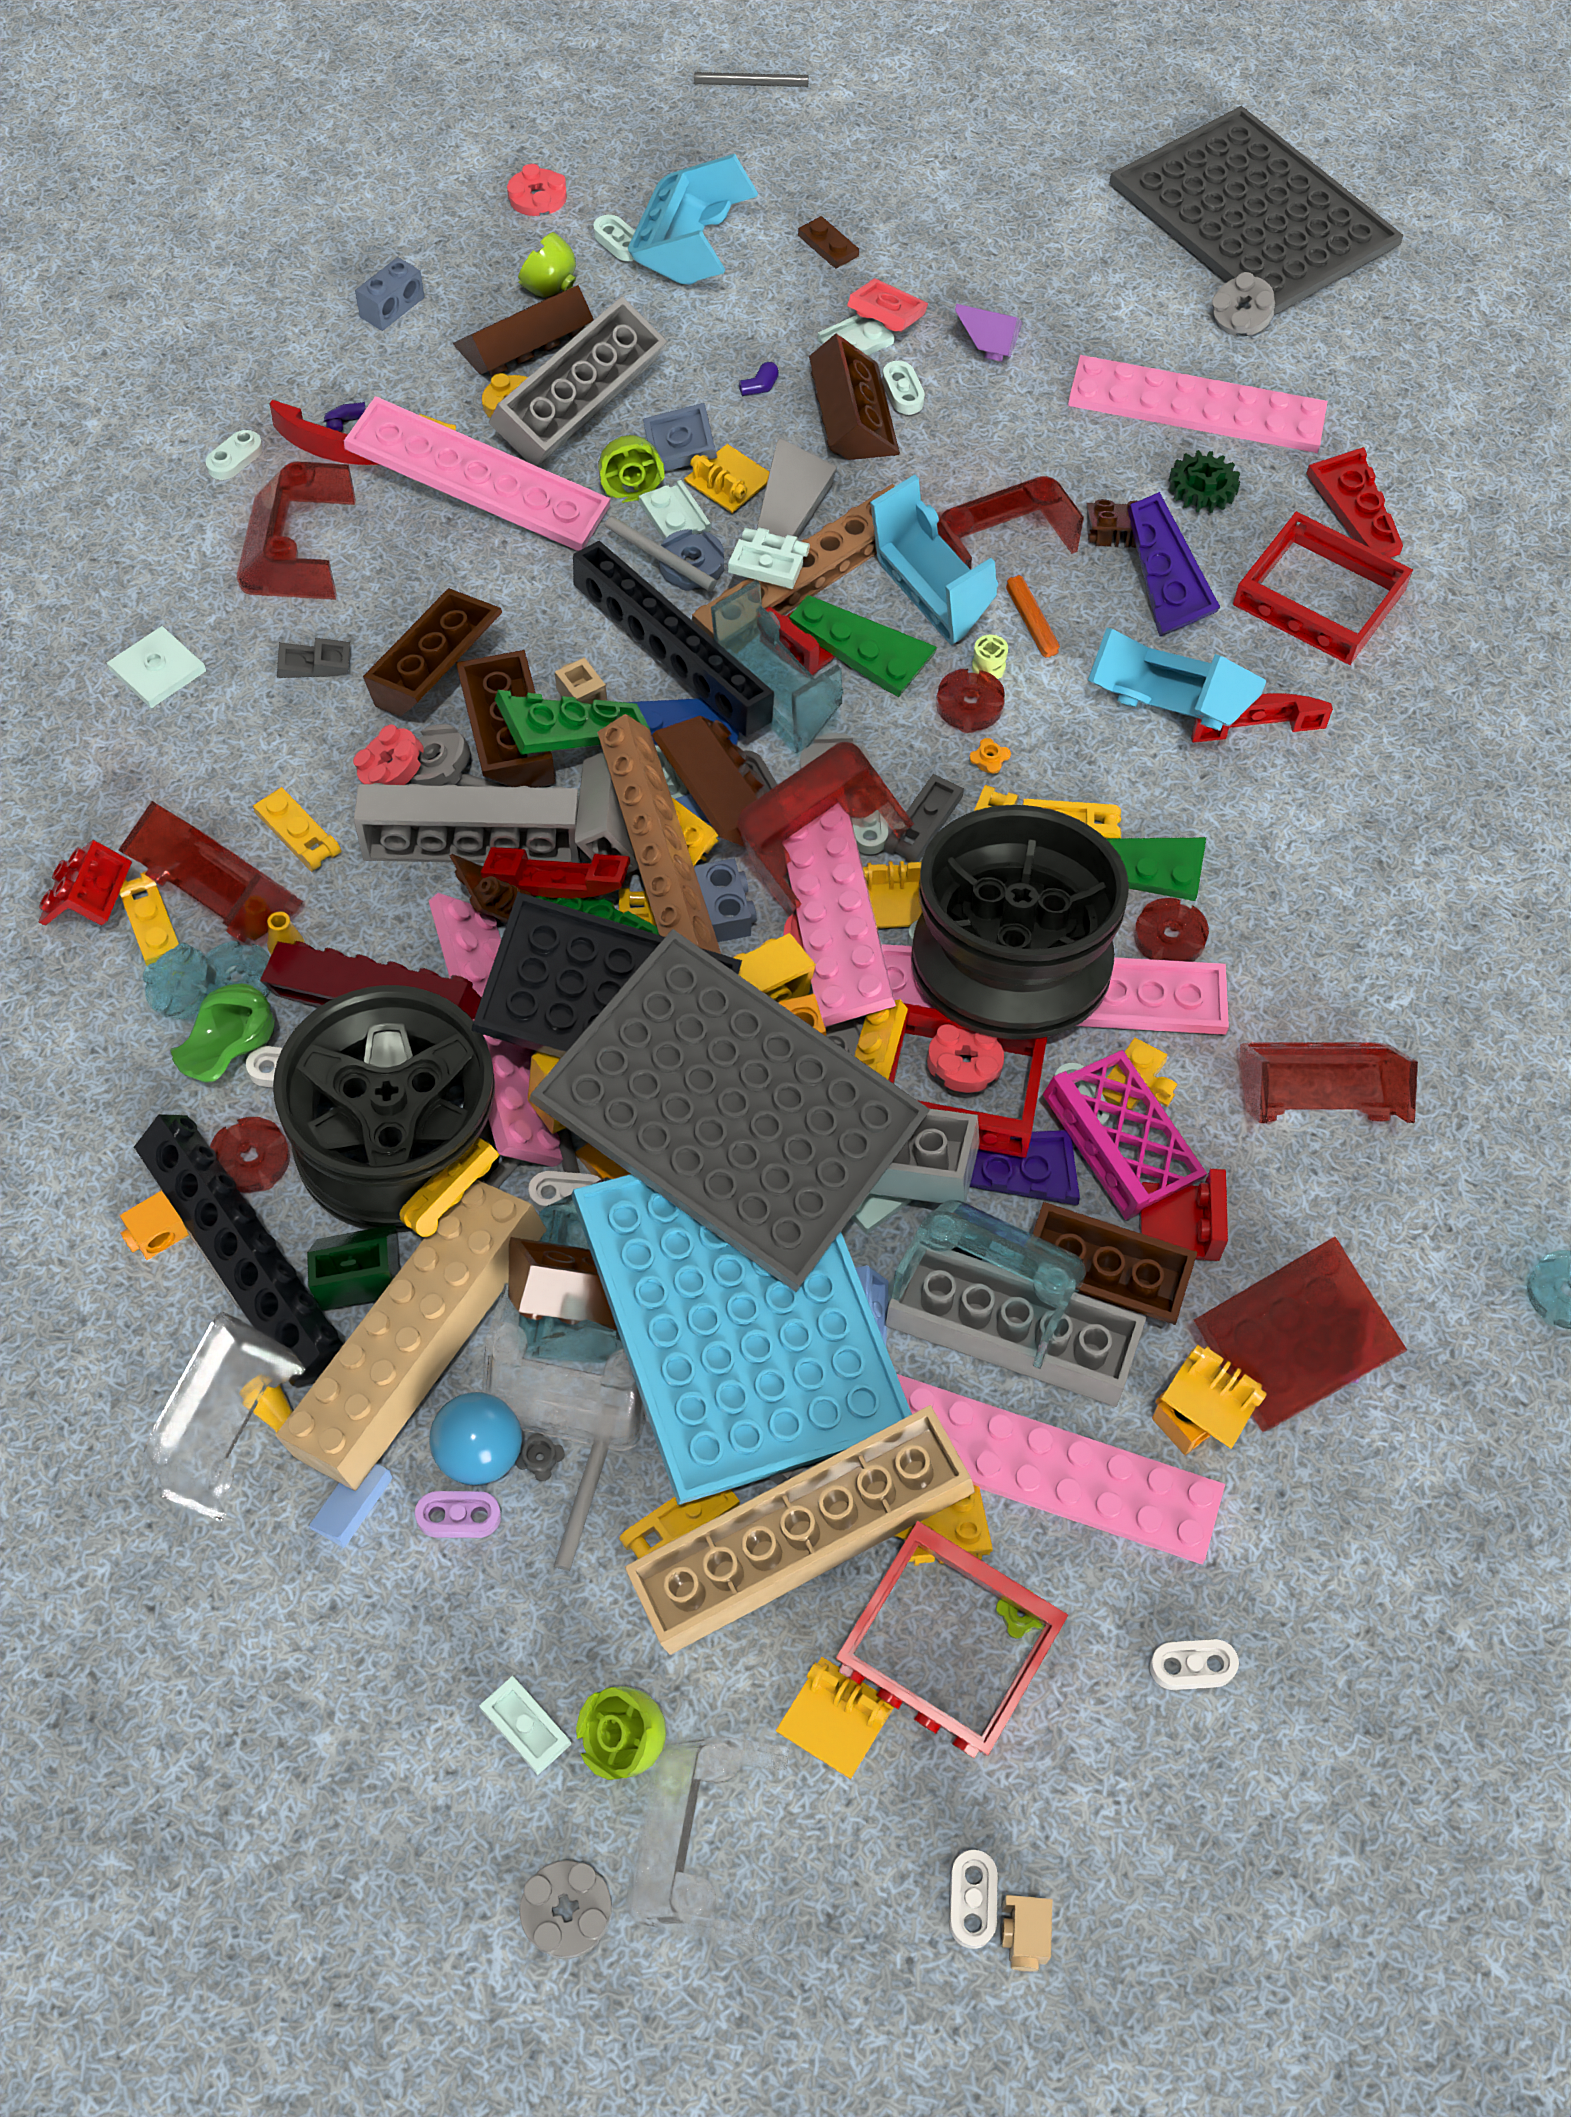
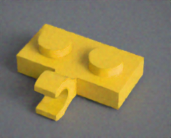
[1102,1037,1178,1111]

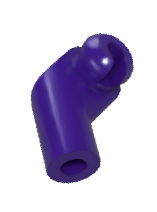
[739,362,779,396]
[323,402,366,432]

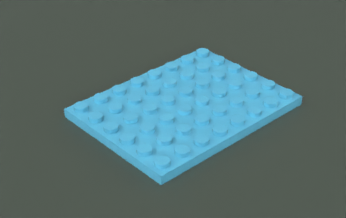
[571,1174,912,1505]

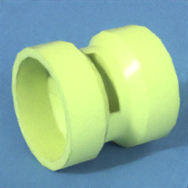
[972,634,1008,681]

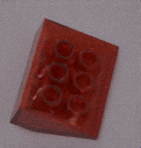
[1194,1236,1408,1432]

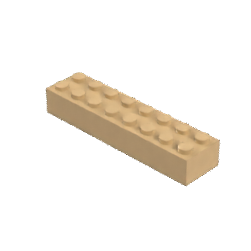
[275,1179,547,1492]
[624,1405,975,1655]

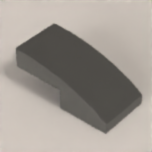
[277,638,350,678]

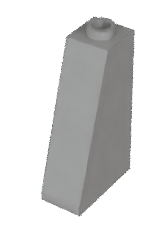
[756,438,837,538]
[575,752,639,874]

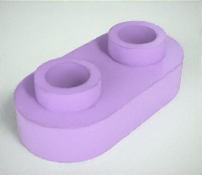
[415,1491,501,1538]

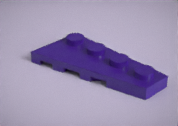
[1128,492,1220,636]
[970,1130,1080,1205]

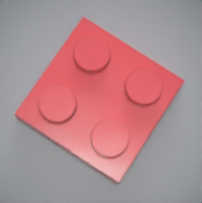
[847,278,928,332]

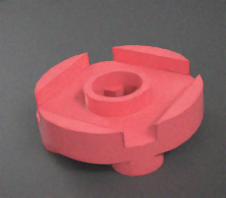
[507,164,567,216]
[353,724,424,785]
[927,1024,1004,1093]

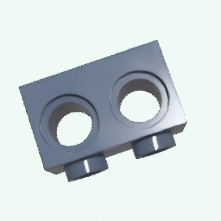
[355,257,425,331]
[694,858,757,942]

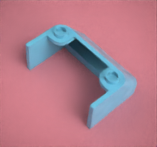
[628,154,758,285]
[870,475,998,645]
[1088,627,1266,731]

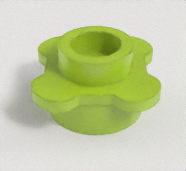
[996,1589,1044,1639]

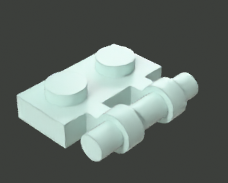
[728,527,810,589]

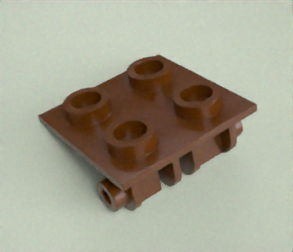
[1086,499,1137,548]
[449,854,532,923]

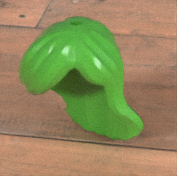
[170,984,274,1083]

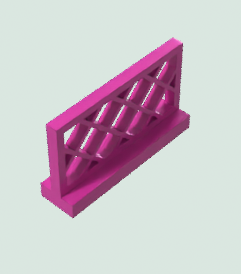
[1042,1050,1207,1221]

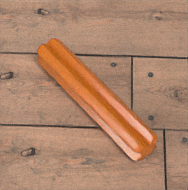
[1006,575,1060,658]

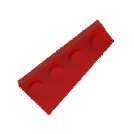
[1306,447,1403,558]

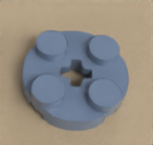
[659,529,724,591]

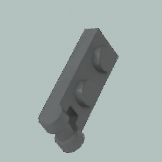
[884,774,964,863]

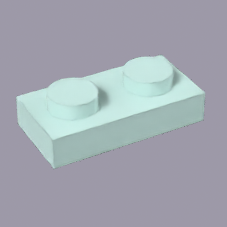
[479,1676,571,1775]

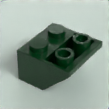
[307,1225,399,1311]

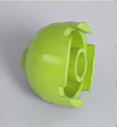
[518,232,576,298]
[598,435,664,503]
[576,1686,667,1780]

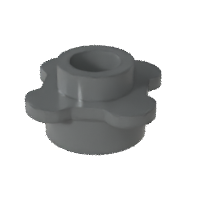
[515,1433,565,1481]

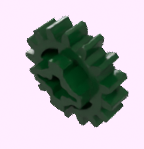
[1168,450,1240,513]

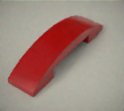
[269,400,379,465]
[1191,693,1333,743]
[481,847,631,899]

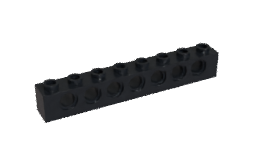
[573,541,774,737]
[134,1114,344,1386]

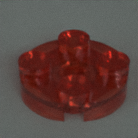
[936,668,1005,733]
[1134,898,1209,962]
[210,1117,290,1193]

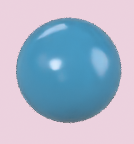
[429,1392,522,1485]

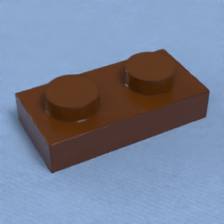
[798,216,859,269]

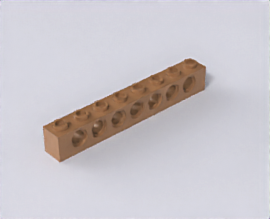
[692,484,895,652]
[597,714,721,954]

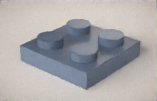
[643,403,717,471]

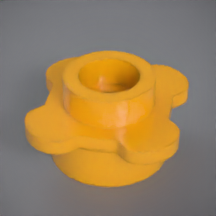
[969,738,1011,774]

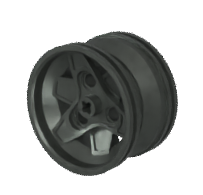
[911,805,1129,1040]
[273,985,501,1233]

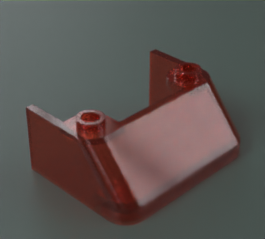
[237,461,356,600]
[936,476,1084,570]
[737,742,914,916]
[118,801,304,943]
[1240,1042,1418,1123]

